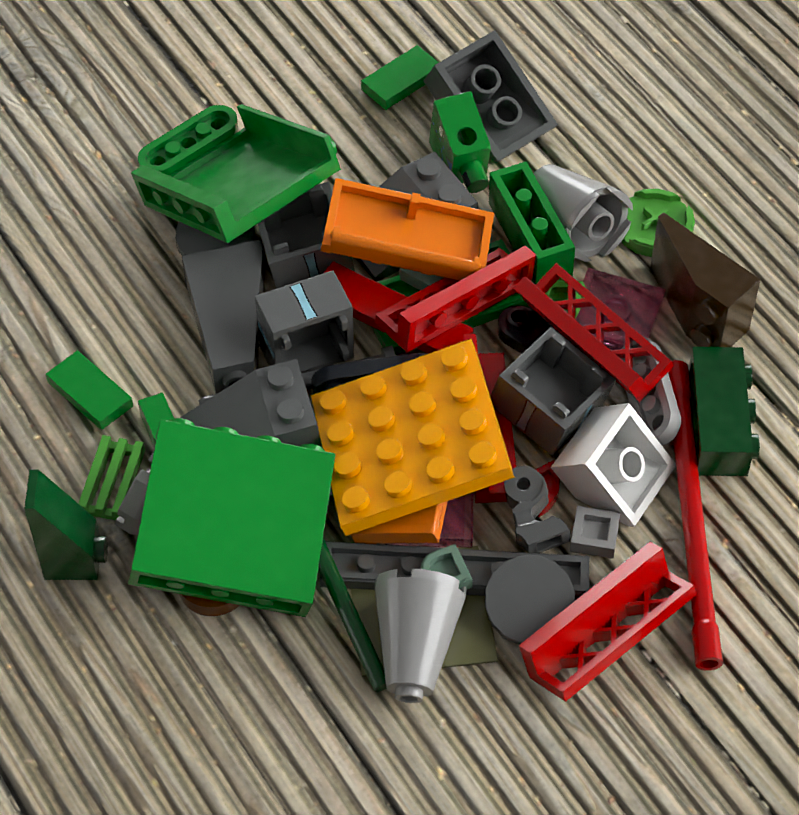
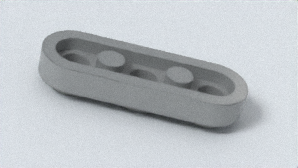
[621,336,681,446]

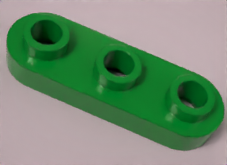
[138,105,238,175]

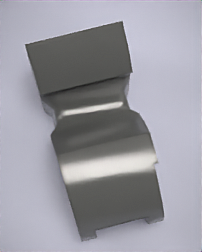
[504,465,570,553]

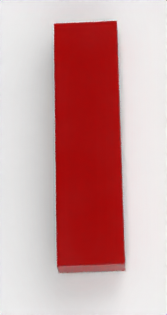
[324,262,474,354]

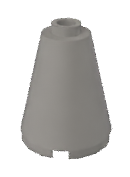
[533,164,633,262]
[375,569,466,703]

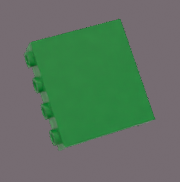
[131,104,341,243]
[128,418,336,617]

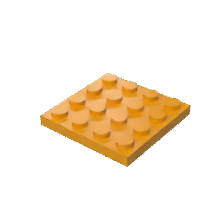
[311,339,515,536]

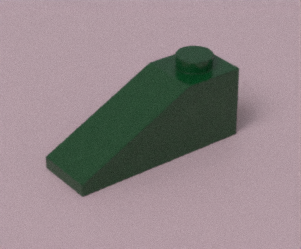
[24,469,108,580]

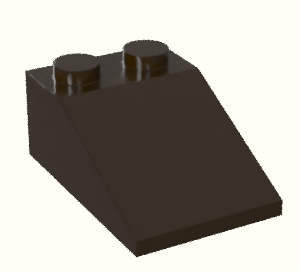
[650,212,761,347]

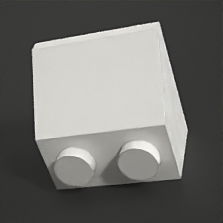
[551,403,676,527]

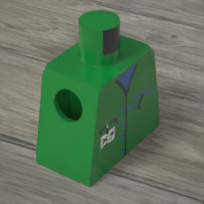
[429,91,491,193]

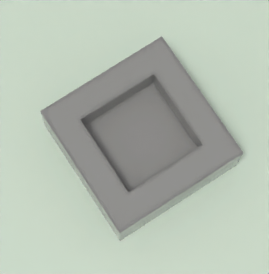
[570,506,621,559]

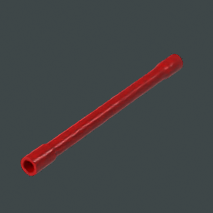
[668,360,723,671]

